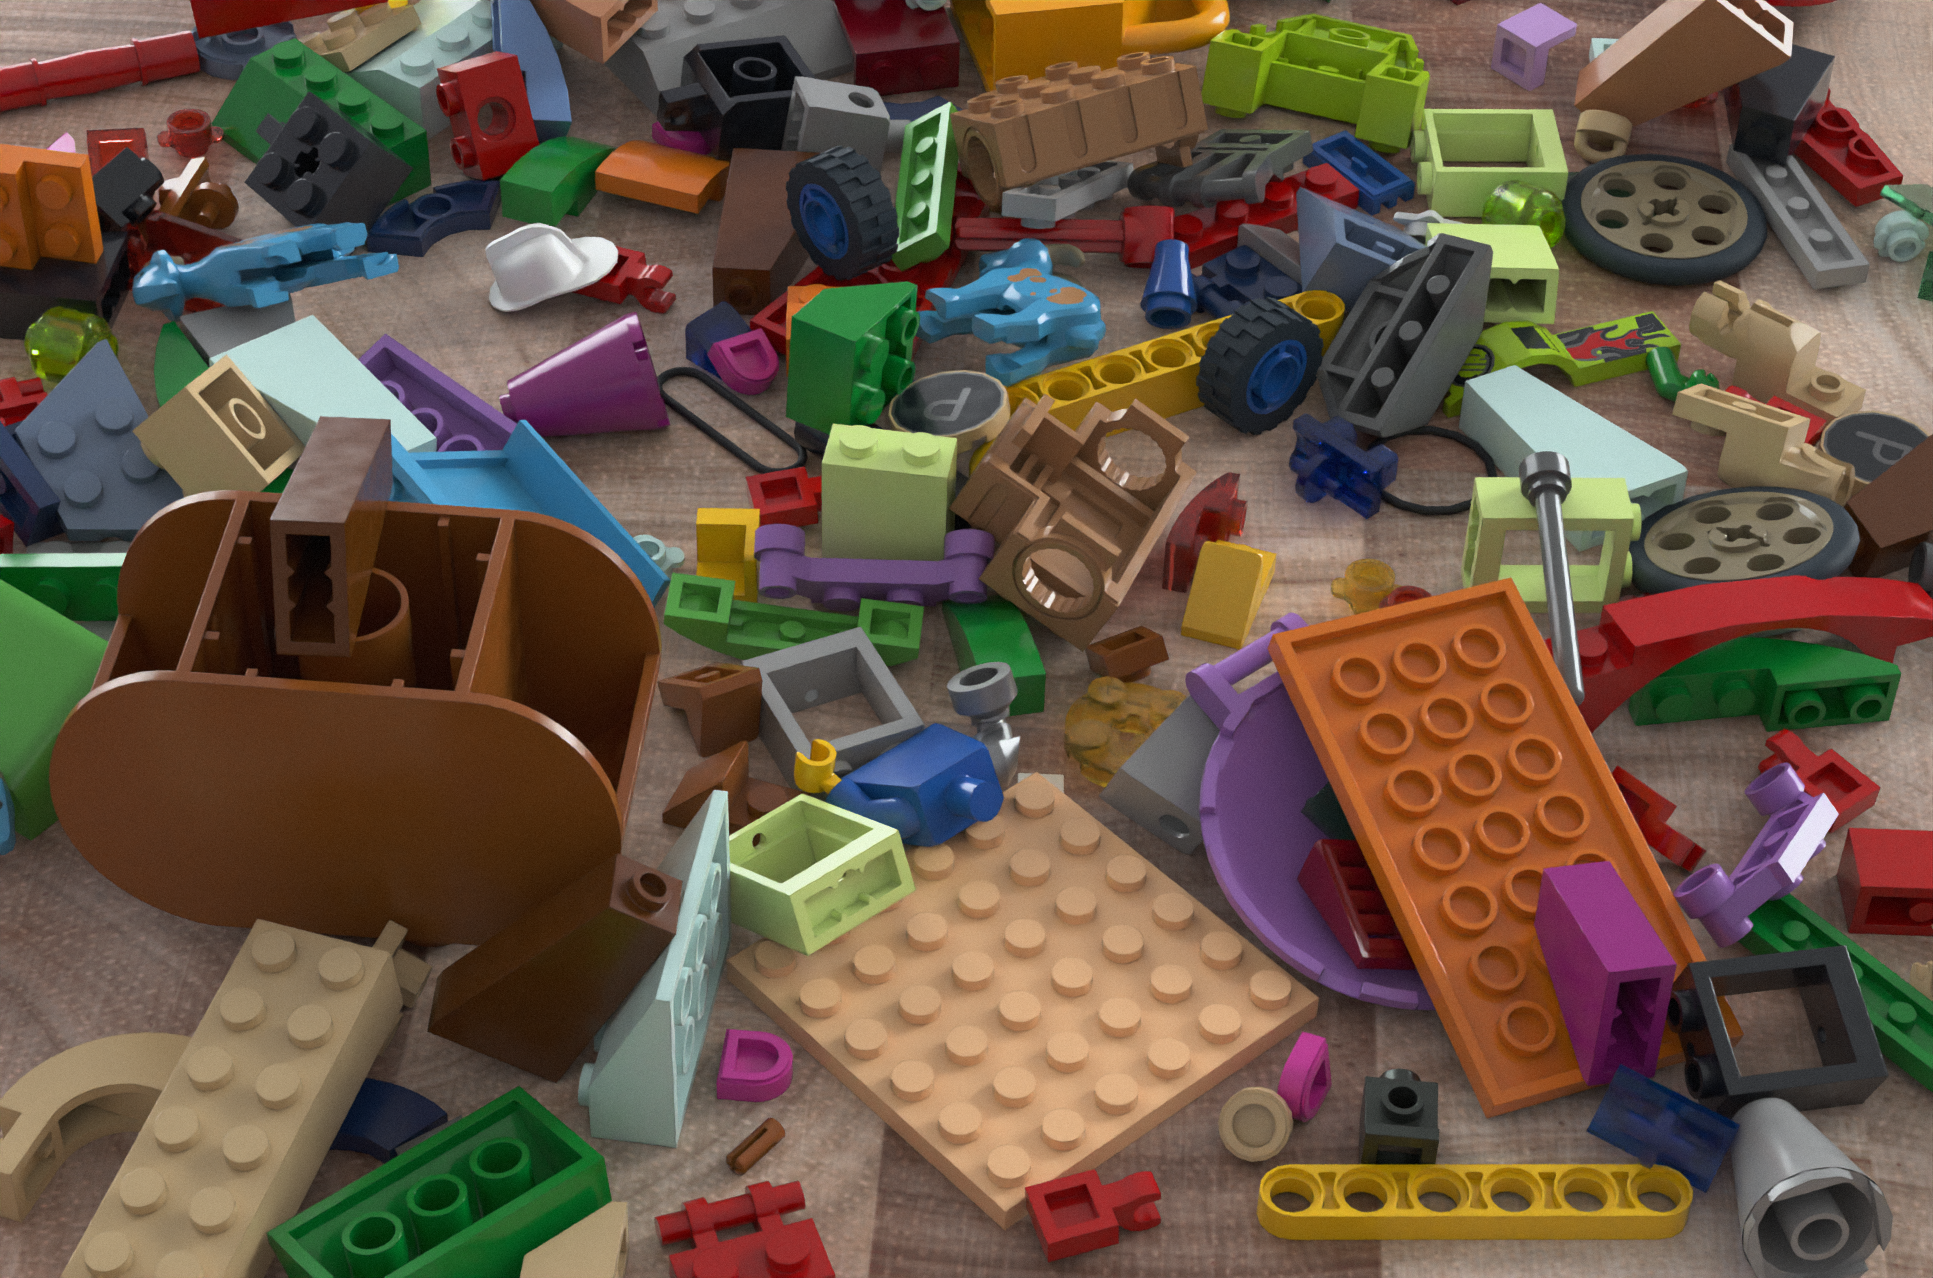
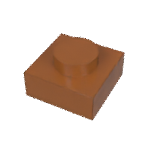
[1085,625,1169,684]

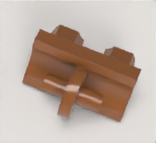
[138,157,239,262]

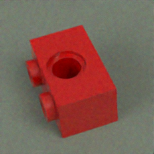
[436,51,539,180]

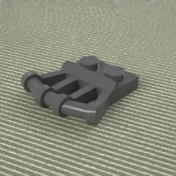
[1127,129,1313,208]

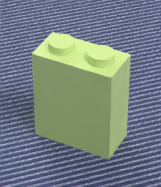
[1425,223,1559,324]
[822,424,957,561]

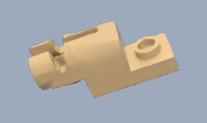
[1689,280,1866,429]
[1672,384,1855,507]

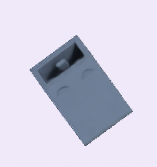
[1296,187,1427,312]

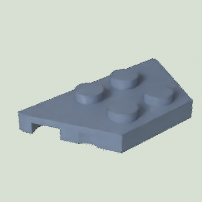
[15,339,184,541]

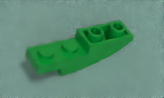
[1628,637,1901,732]

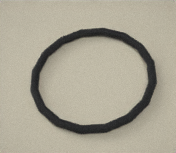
[1361,426,1497,515]

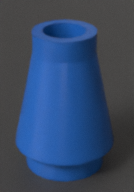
[1140,239,1198,329]

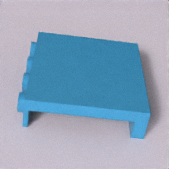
[389,420,671,608]

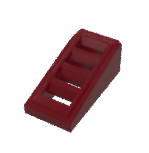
[1297,839,1416,970]

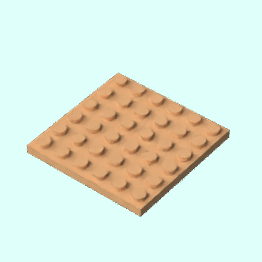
[726,772,1319,1230]

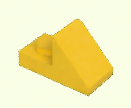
[1181,539,1277,650]

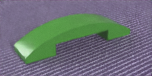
[663,572,924,667]

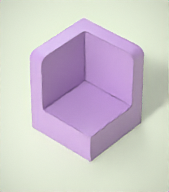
[1491,3,1577,91]

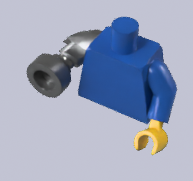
[794,662,1020,847]

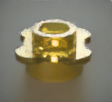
[1330,559,1406,615]

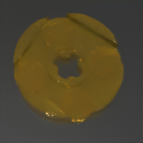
[1064,676,1187,787]

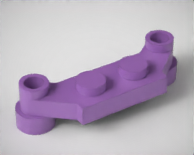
[754,524,995,611]
[1673,762,1839,948]

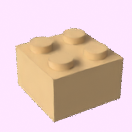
[132,354,305,498]

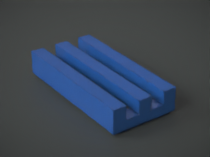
[1302,130,1415,216]

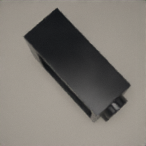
[1666,945,1889,1123]

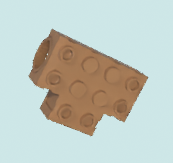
[950,52,1208,218]
[949,394,1197,652]

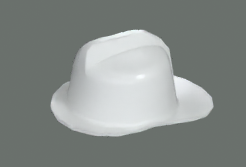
[486,223,619,312]

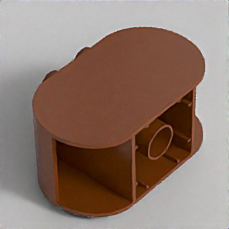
[49,490,662,947]

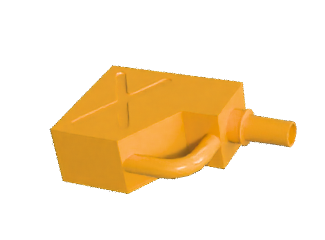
[950,0,1230,92]

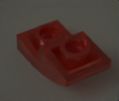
[1162,472,1248,593]

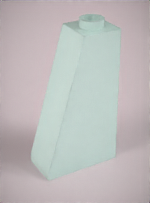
[209,315,437,457]
[1459,365,1688,552]

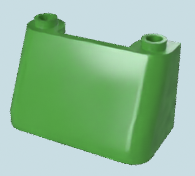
[0,579,108,841]

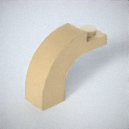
[0,1032,192,1223]

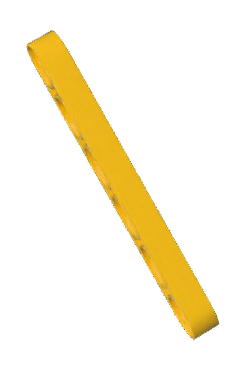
[1256,1164,1693,1240]

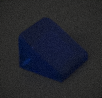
[685,301,752,380]

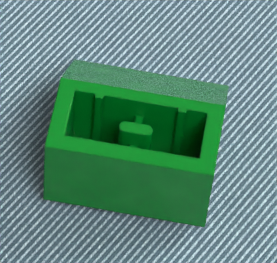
[786,282,920,435]

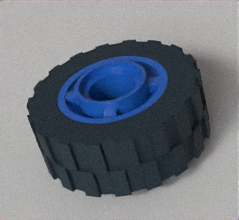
[786,145,900,281]
[1196,297,1324,435]

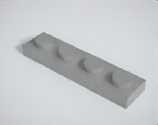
[1726,144,1870,289]
[1001,160,1133,229]

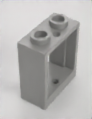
[741,627,925,802]

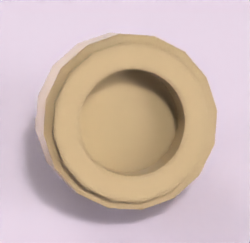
[1574,110,1633,163]
[1218,1086,1293,1162]

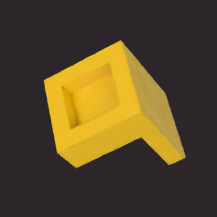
[696,508,760,603]

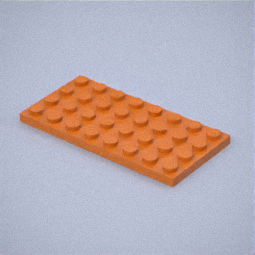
[1267,577,1744,1119]

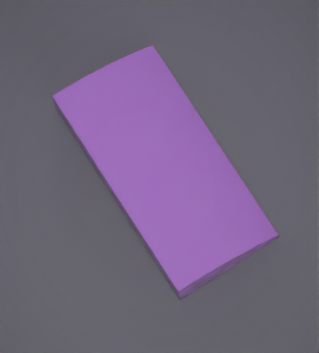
[358,333,517,452]

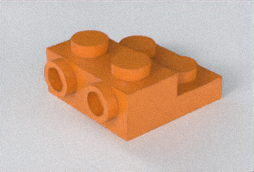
[0,144,104,270]

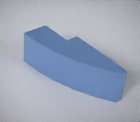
[490,0,572,145]

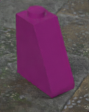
[1534,861,1677,1086]

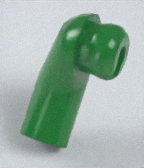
[1645,347,1720,402]

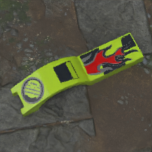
[1443,311,1681,418]

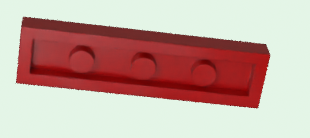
[1174,163,1359,269]

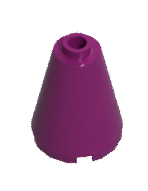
[499,312,671,437]

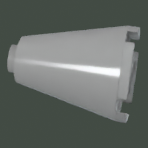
[1728,1098,1893,1278]

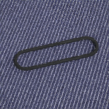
[657,367,808,474]

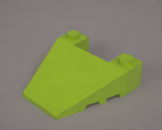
[1201,13,1430,153]

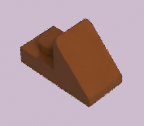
[657,662,763,757]
[662,741,811,847]

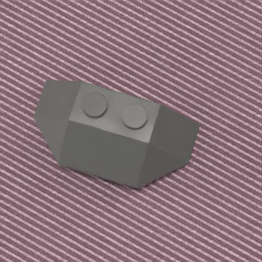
[1317,233,1493,438]

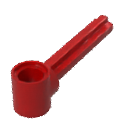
[953,206,1174,269]

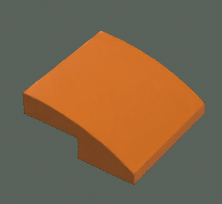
[595,140,731,214]

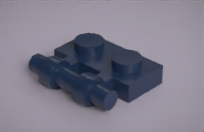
[1191,244,1302,319]

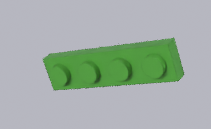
[892,101,959,271]

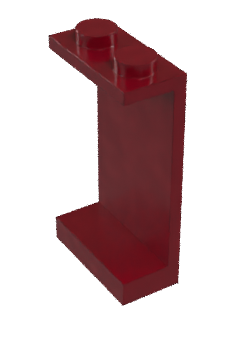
[831,0,960,96]

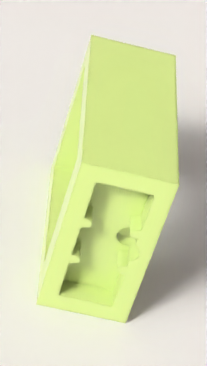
[1410,109,1569,218]
[1461,477,1642,613]
[729,793,916,956]

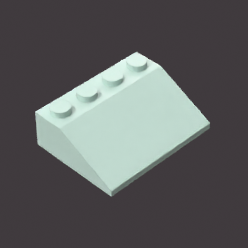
[344,0,563,140]
[578,790,732,1148]

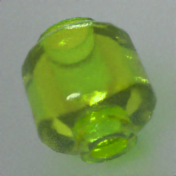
[1481,180,1566,249]
[24,306,119,384]

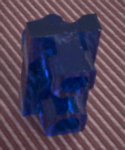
[1289,413,1399,519]
[1586,1064,1740,1193]

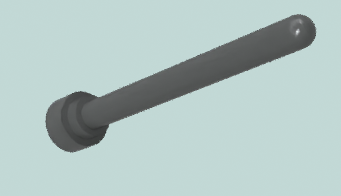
[1519,451,1585,707]

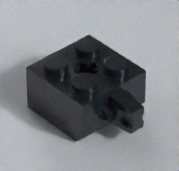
[657,35,816,160]
[244,91,413,256]

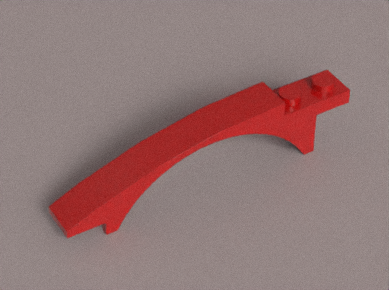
[1544,575,1933,734]

